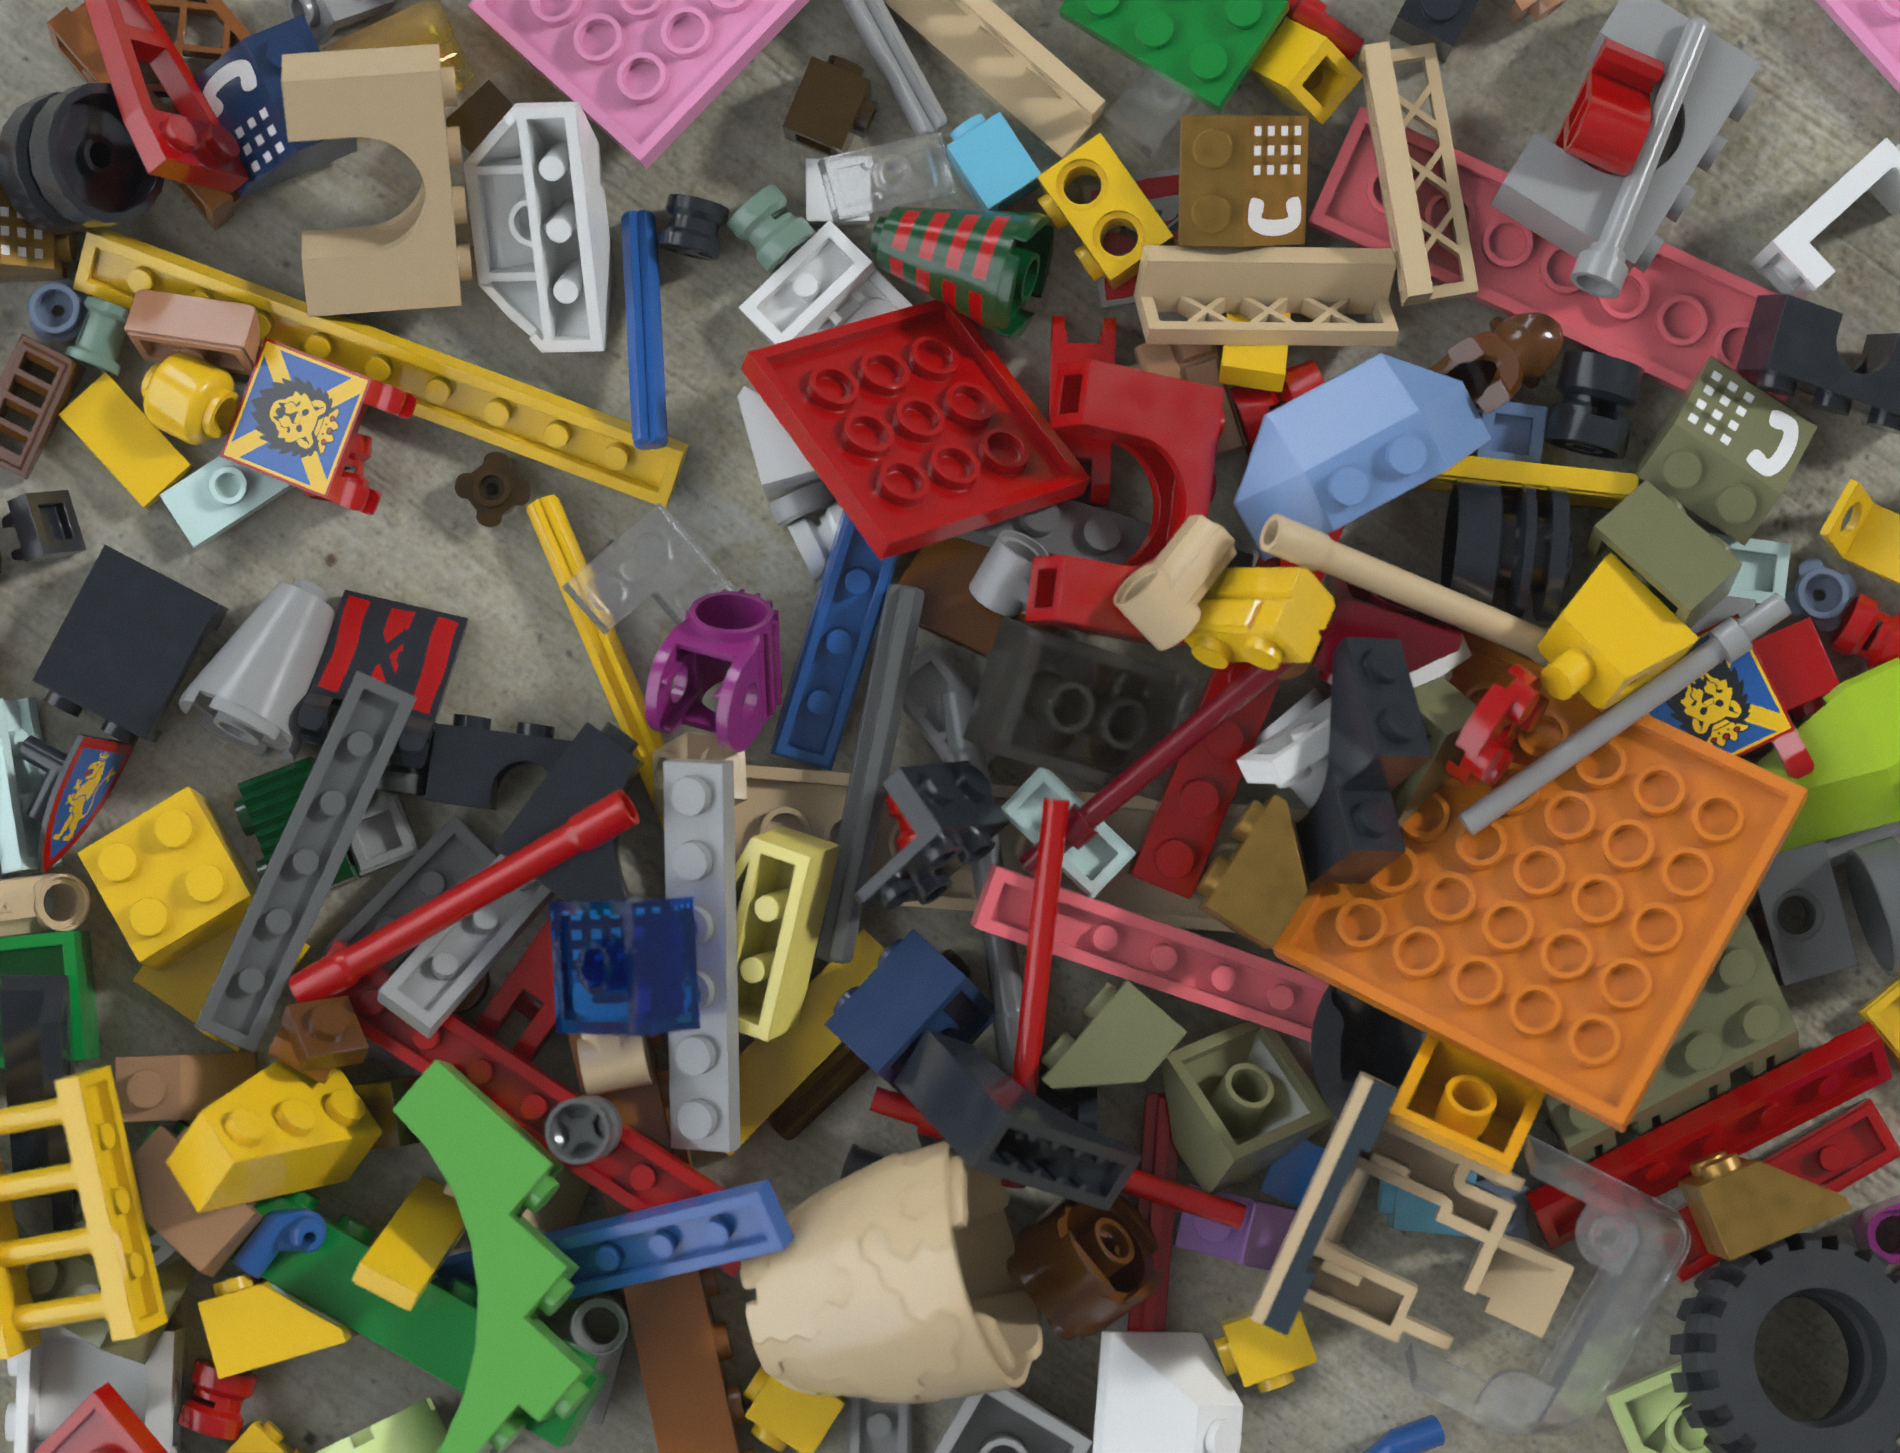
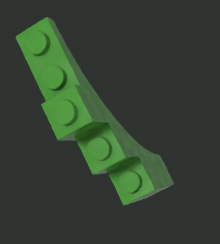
[392,1060,594,1453]

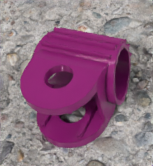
[645,589,782,753]

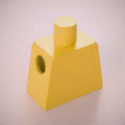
[1537,553,1699,710]

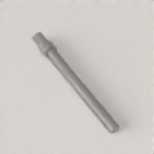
[1458,593,1791,836]

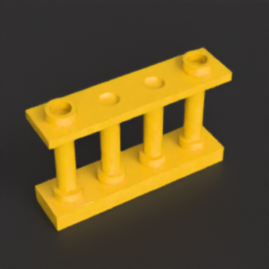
[0,1065,168,1360]

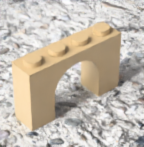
[281,44,473,317]

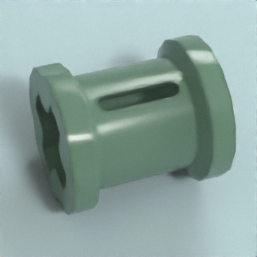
[64,296,130,376]

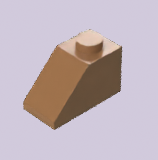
[115,1051,258,1122]

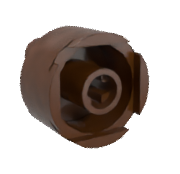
[1007,1195,1163,1340]

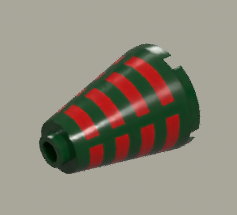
[870,207,1054,340]

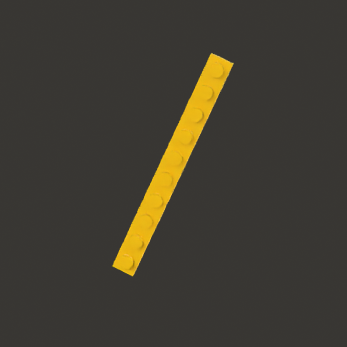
[73,227,689,508]

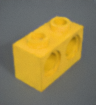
[1037,133,1176,290]

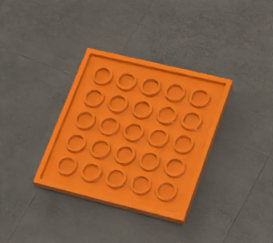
[1273,628,1808,1133]

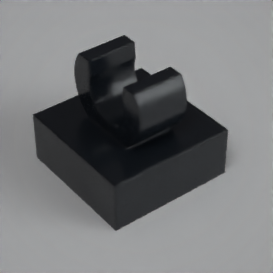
[1,490,87,562]

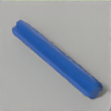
[621,210,668,450]

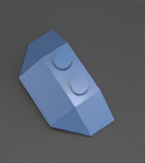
[1233,353,1492,561]

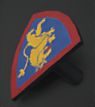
[19,734,134,874]

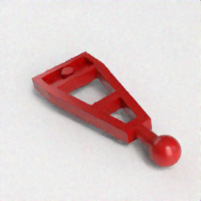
[84,0,249,193]

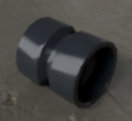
[1544,351,1645,459]

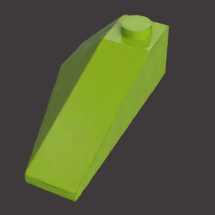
[1754,657,1900,852]

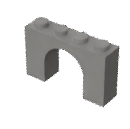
[1490,0,1761,275]

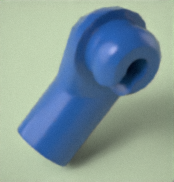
[1363,1415,1445,1453]

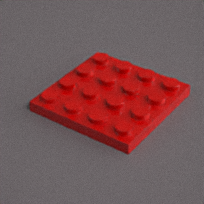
[741,299,1091,560]

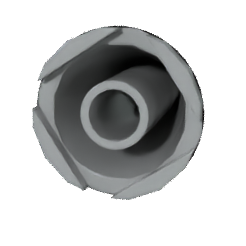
[178,578,335,764]

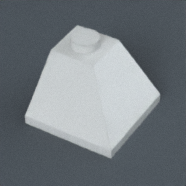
[1092,1331,1243,1453]

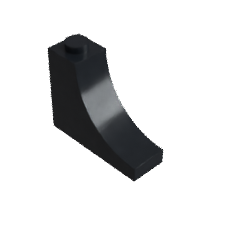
[493,721,667,965]
[894,1029,1142,1211]

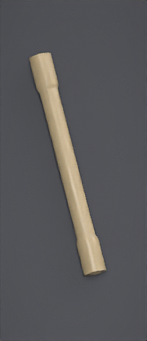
[1260,514,1550,667]

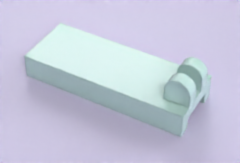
[0,697,63,874]

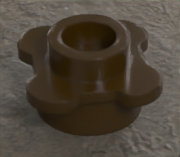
[455,451,531,528]

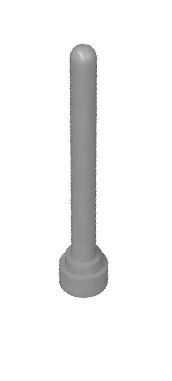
[1570,17,1710,299]

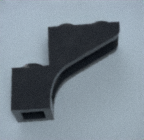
[1295,637,1433,884]

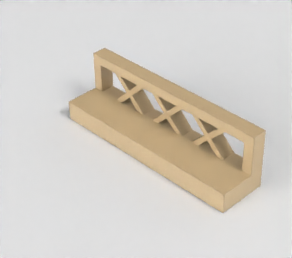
[883,0,1105,161]
[1358,41,1479,307]
[1134,245,1399,346]

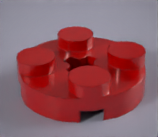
[1446,664,1550,788]

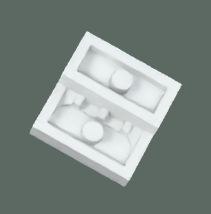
[738,220,913,345]

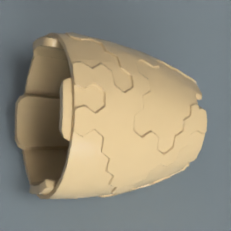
[740,1141,1043,1404]

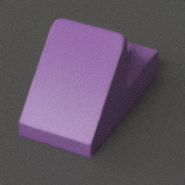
[1173,1183,1298,1271]

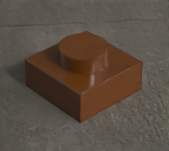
[281,995,369,1073]

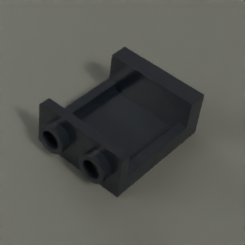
[32,545,229,747]

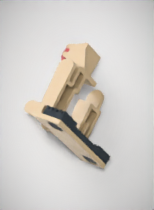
[1251,1071,1575,1350]

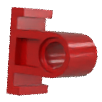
[1553,37,1664,177]

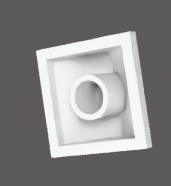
[738,386,821,500]

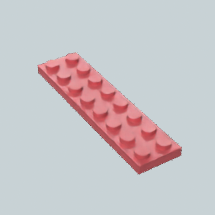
[1306,106,1788,403]

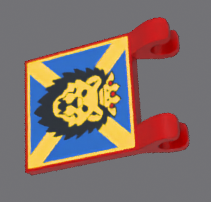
[220,337,418,515]
[1648,614,1814,779]

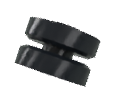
[0,83,165,235]

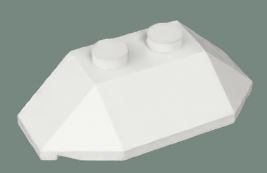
[463,101,613,353]

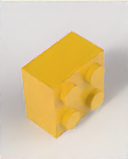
[77,786,258,971]

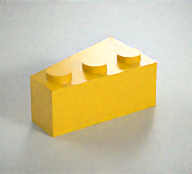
[166,1059,383,1213]

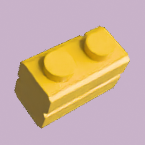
[1183,567,1335,670]

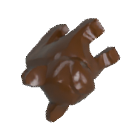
[1428,312,1563,414]

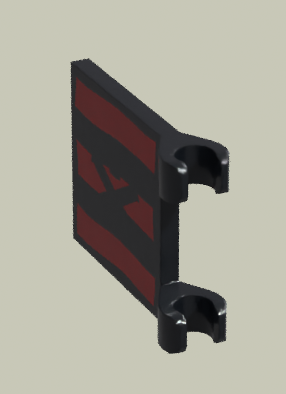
[298,590,468,769]

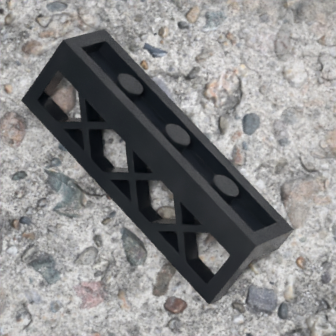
[0,975,80,1230]

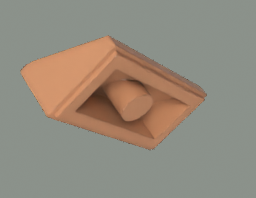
[124,289,262,376]

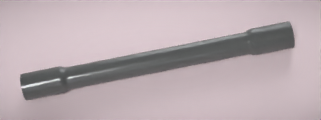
[941,689,1023,1076]

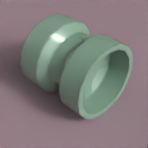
[727,184,816,273]

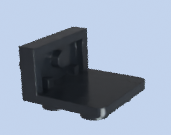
[853,760,1010,910]

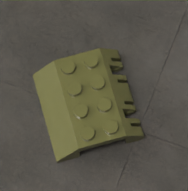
[1542,913,1799,1171]

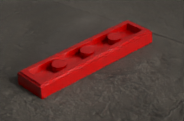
[1646,1098,1900,1283]

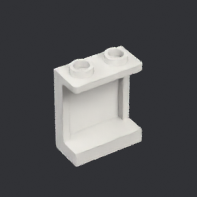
[1749,137,1900,299]
[5,1325,186,1453]

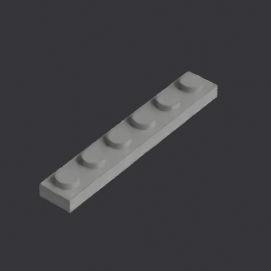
[663,758,741,1153]

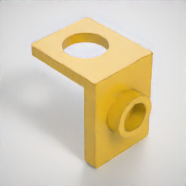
[1820,479,1900,586]

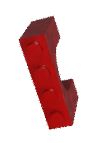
[1025,359,1225,646]

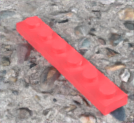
[970,863,1329,1042]

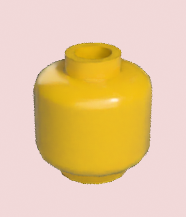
[141,352,240,445]

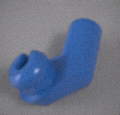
[233,1208,326,1278]

